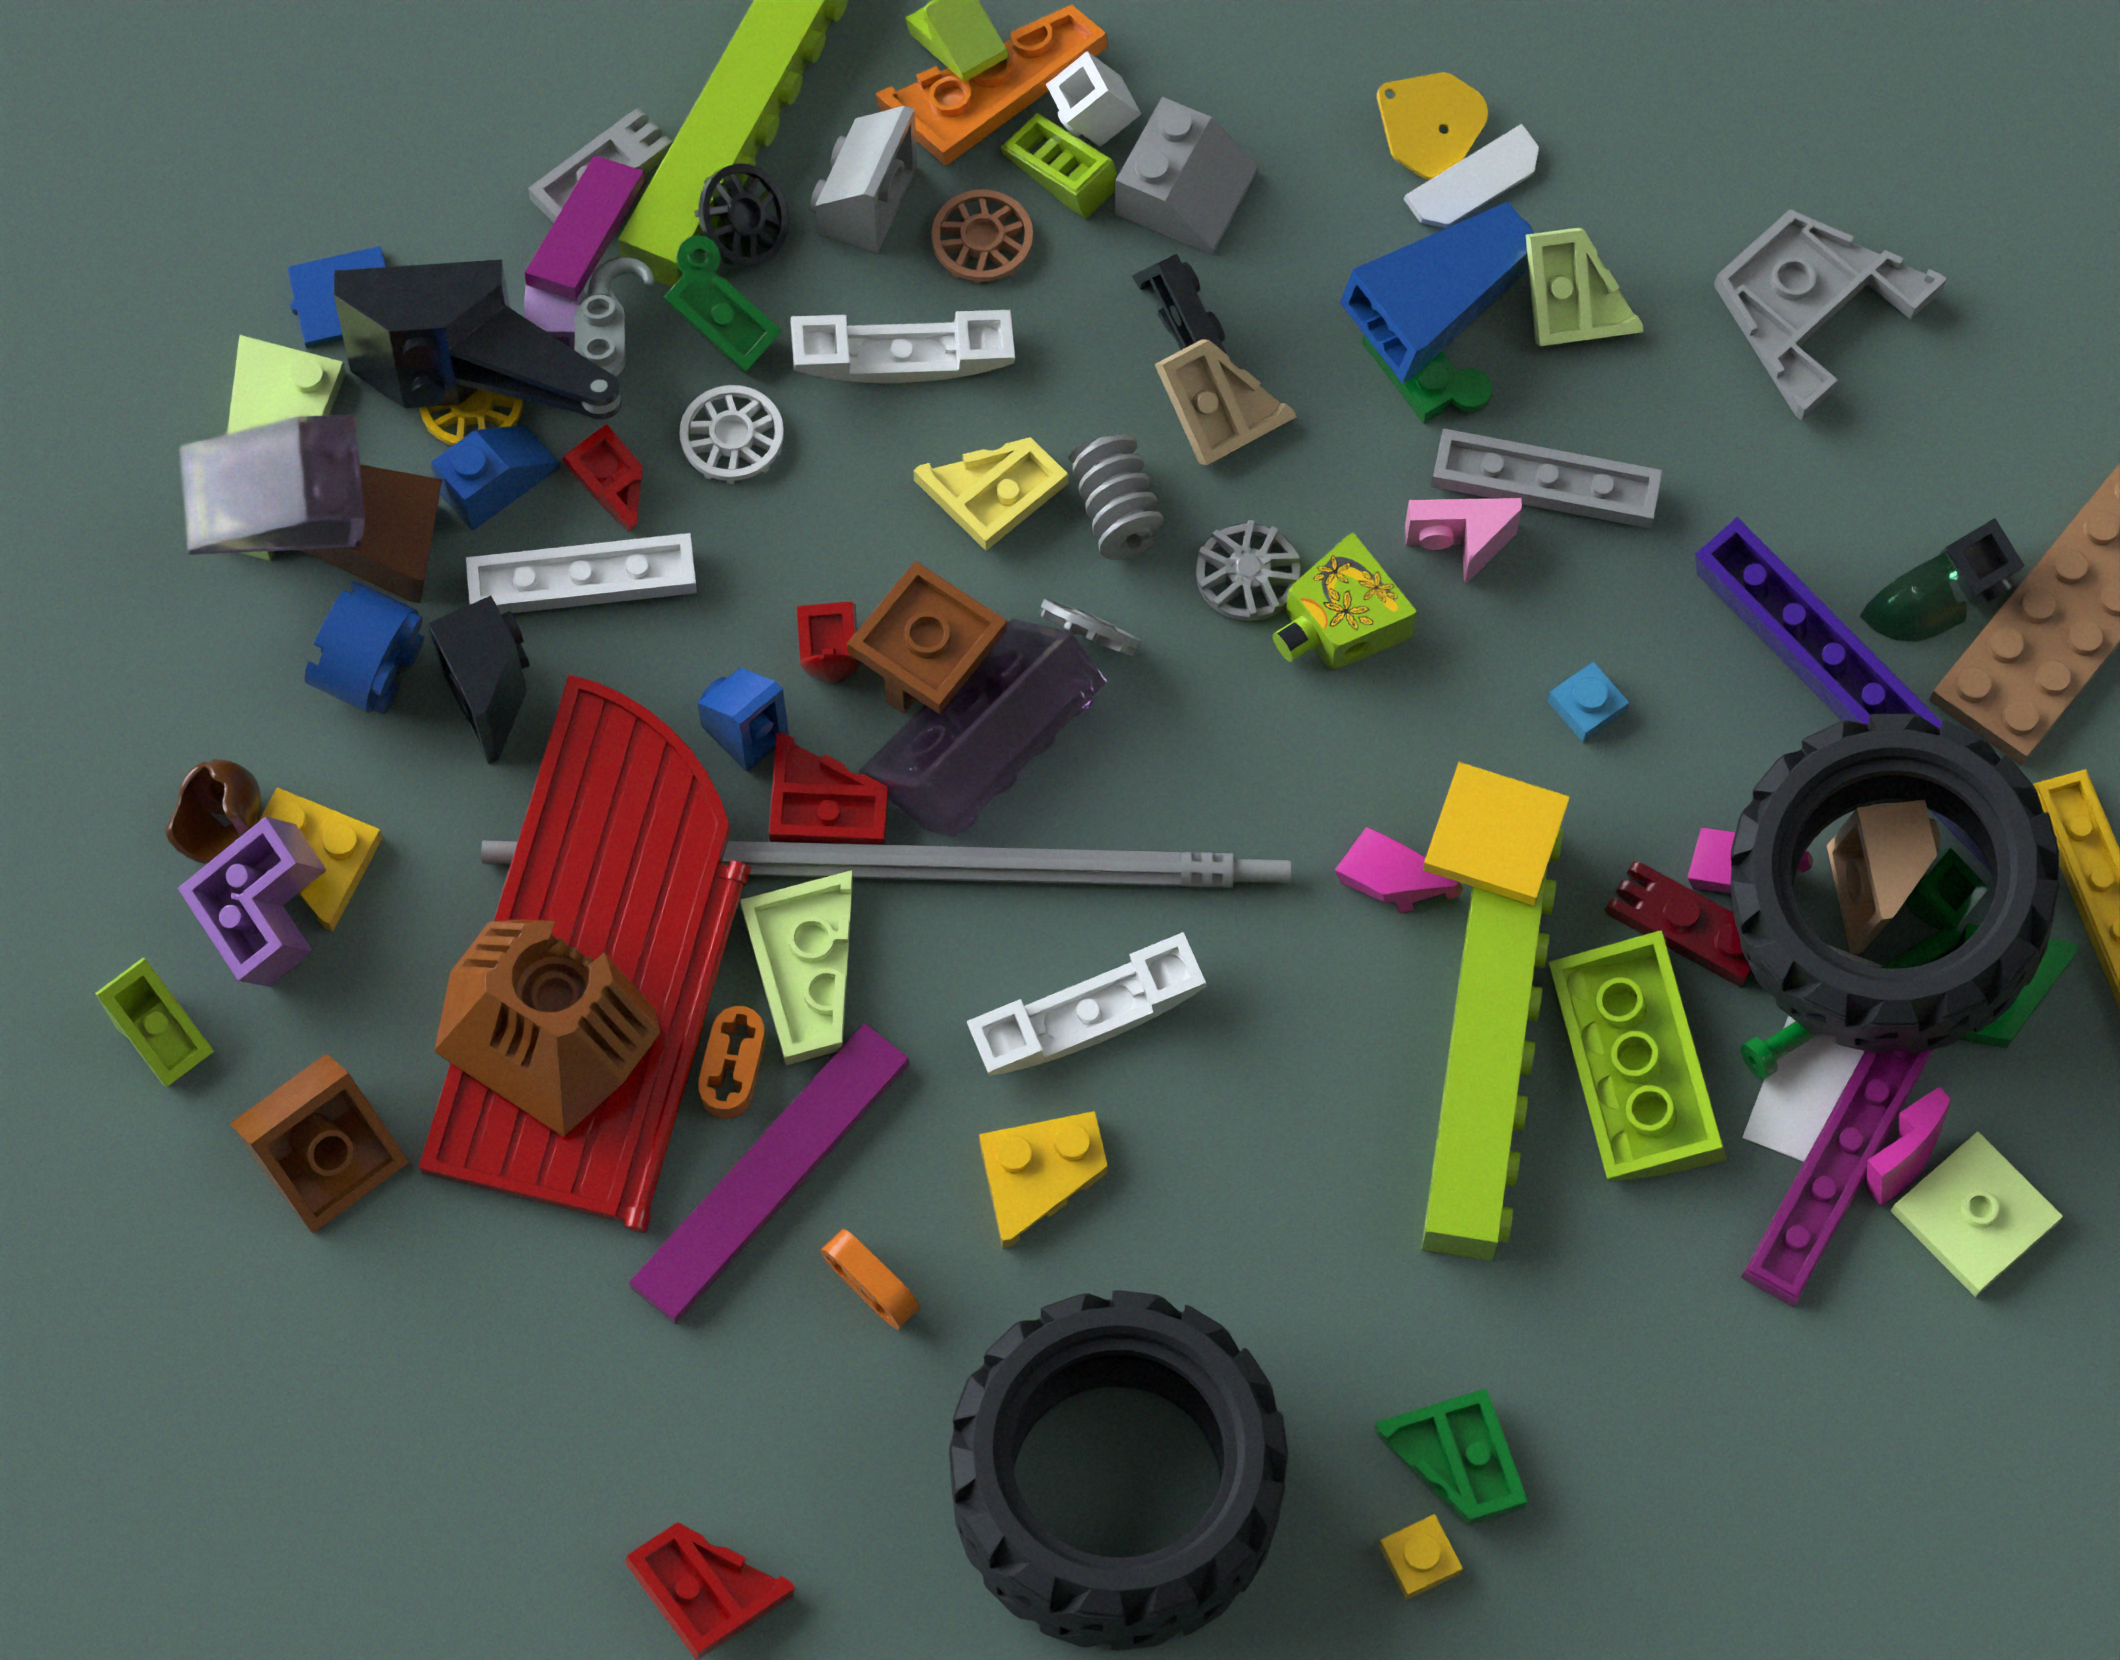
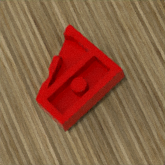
[625,1522,795,1660]

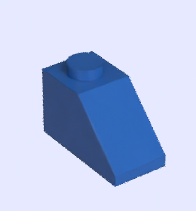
[430,425,560,531]
[698,667,789,772]

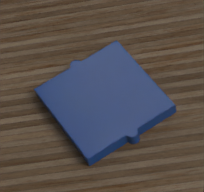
[287,246,386,348]

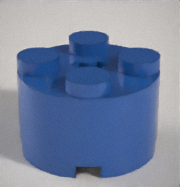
[304,581,425,715]

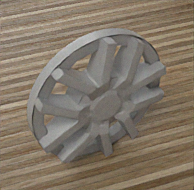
[1196,520,1301,621]
[1039,598,1142,656]

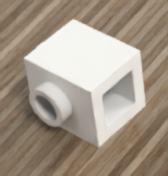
[1046,52,1141,147]

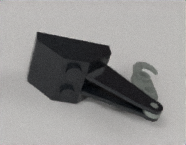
[334,257,655,420]

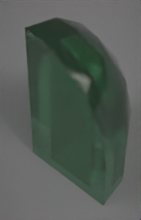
[1860,552,1967,642]

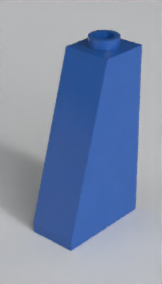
[1340,201,1534,384]

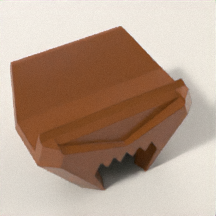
[434,919,661,1137]

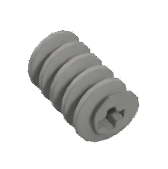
[1068,434,1164,560]

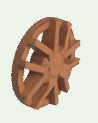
[931,189,1033,285]

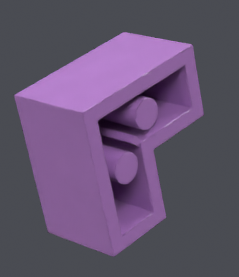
[177,816,326,987]

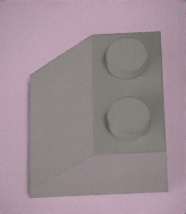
[1115,96,1258,255]
[810,106,917,254]

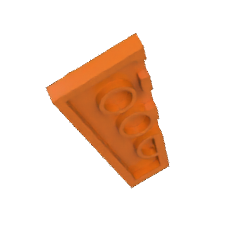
[875,5,1108,167]

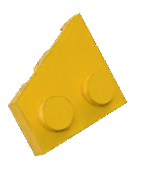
[979,1111,1108,1248]

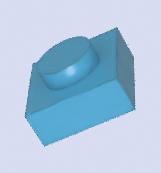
[1547,661,1630,742]

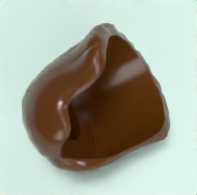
[165,759,261,864]

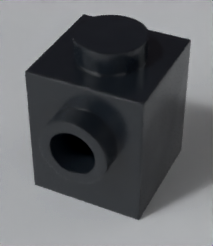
[1939,518,2025,603]

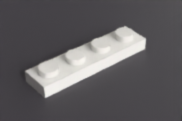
[466,533,697,614]

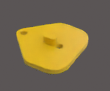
[1377,72,1488,180]

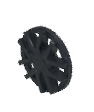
[695,164,789,267]

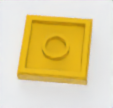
[1422,762,1570,906]

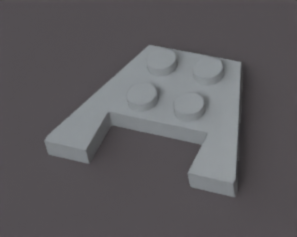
[1714,209,1947,421]

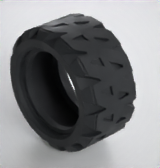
[1731,714,2060,1054]
[949,1290,1288,1651]

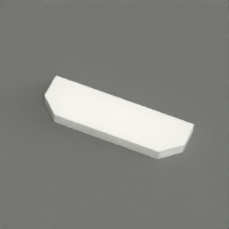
[1404,124,1539,228]

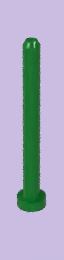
[1740,928,1961,1080]

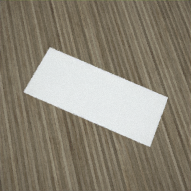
[1742,945,1882,1162]

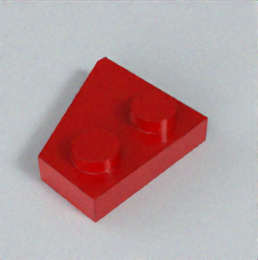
[769,733,888,845]

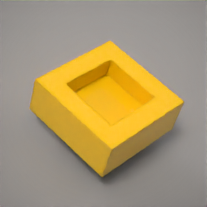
[1379,1514,1463,1600]

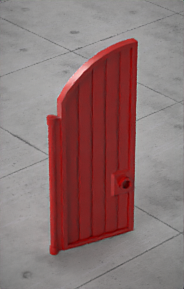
[418,674,751,1233]

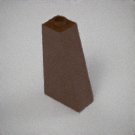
[220,442,442,603]

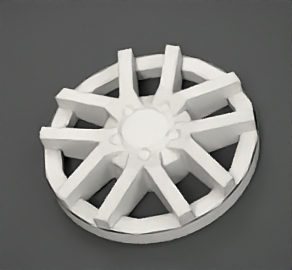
[680,385,784,484]

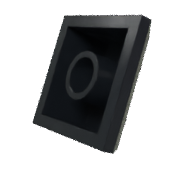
[428,595,530,765]

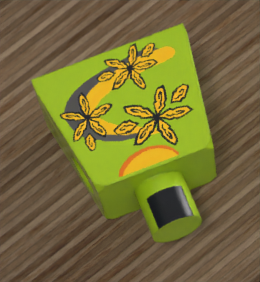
[1273,532,1417,670]

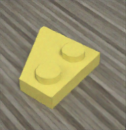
[913,437,1068,551]

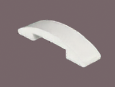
[790,310,1015,383]
[966,932,1207,1076]

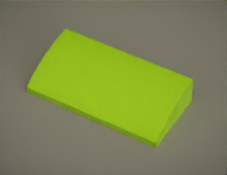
[1549,930,1727,1182]

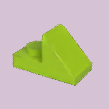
[905,0,1009,82]
[95,958,214,1087]

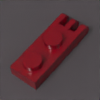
[1605,861,1752,988]

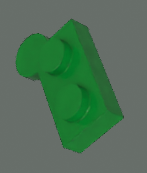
[662,235,782,373]
[1362,334,1493,424]

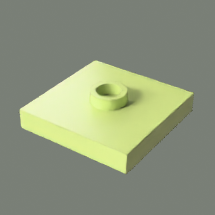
[1891,1131,2063,1297]

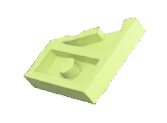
[1526,228,1643,346]

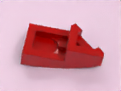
[562,423,643,532]

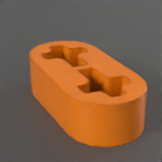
[698,1006,766,1119]
[820,1229,921,1330]

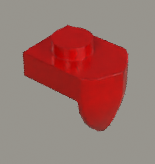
[796,601,860,685]

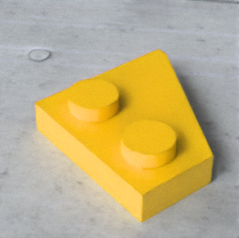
[258,787,383,932]

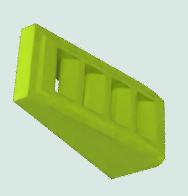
[1000,113,1118,219]

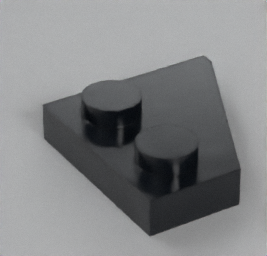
[1132,253,1226,353]

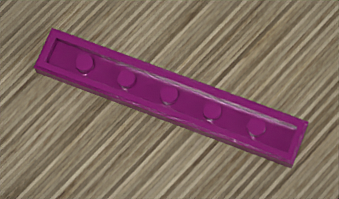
[629,1023,909,1325]
[1740,1048,1934,1307]

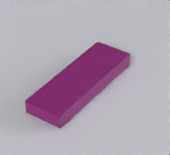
[524,155,645,301]

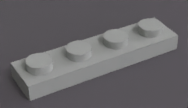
[1431,428,1662,529]

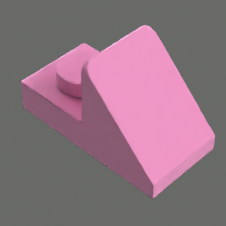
[1405,498,1522,582]

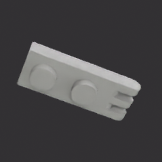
[528,108,674,223]

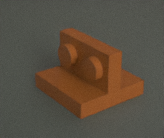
[847,560,1007,714]

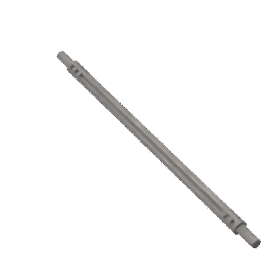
[481,840,1291,888]

